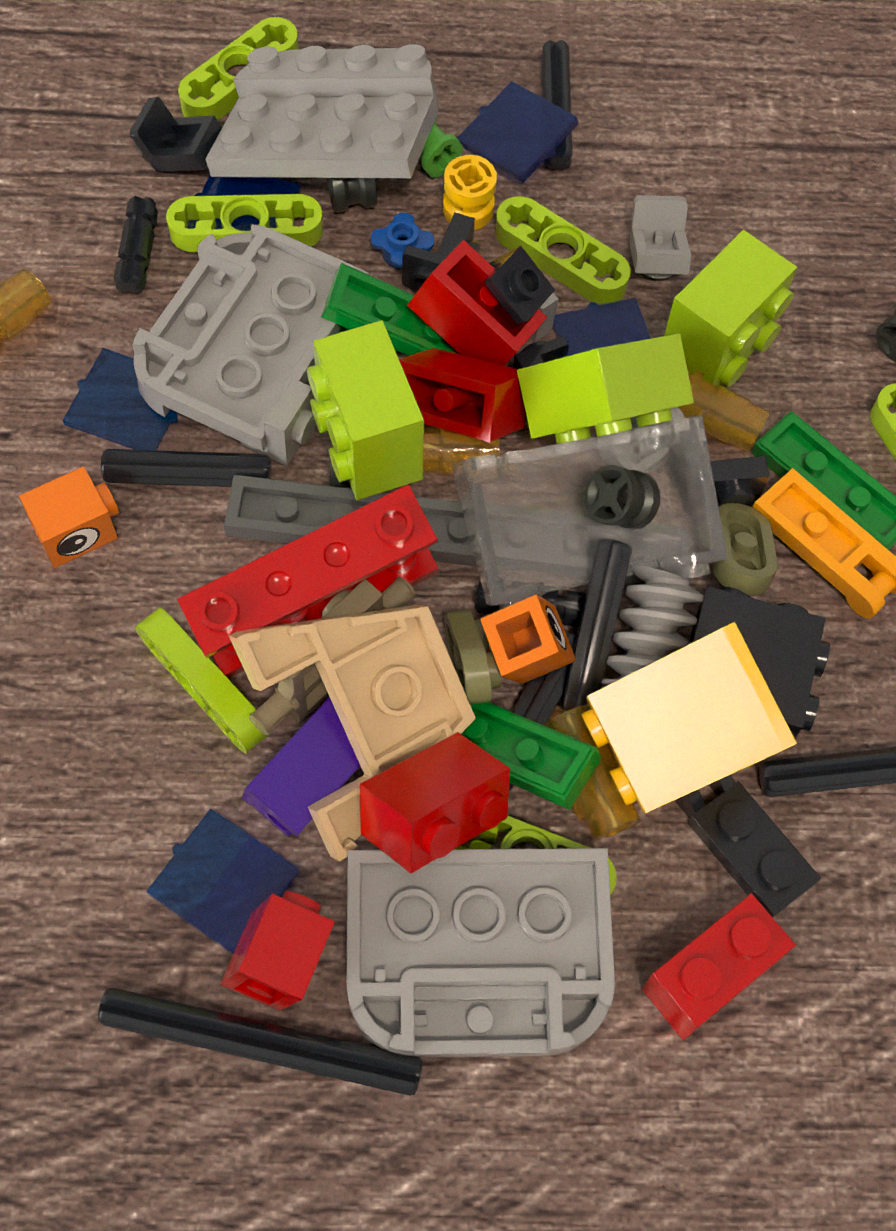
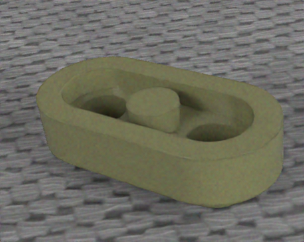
[708,503,778,596]
[444,609,501,705]

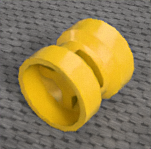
[443,155,497,230]

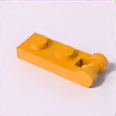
[752,468,896,619]

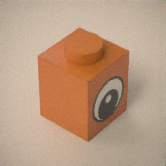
[19,466,120,568]
[480,594,576,684]

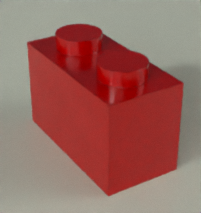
[407,240,547,366]
[399,348,526,442]
[360,732,510,874]
[220,891,335,1011]
[641,893,796,1041]

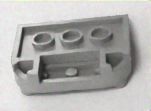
[206,44,439,178]
[132,224,369,451]
[347,848,615,1058]

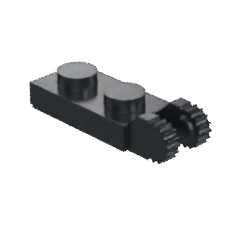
[675,774,821,918]

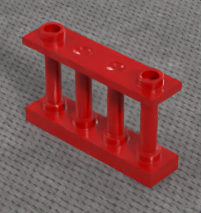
[177,484,439,679]

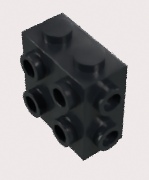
[689,586,830,749]

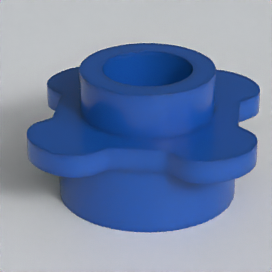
[371,213,434,269]

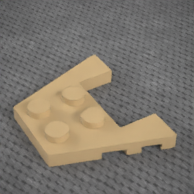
[229,604,476,862]

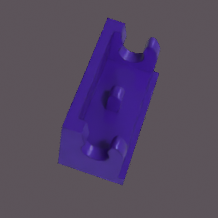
[242,697,360,837]

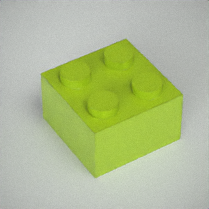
[664,229,797,399]
[307,320,424,501]
[517,333,694,445]

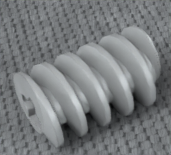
[601,566,704,686]

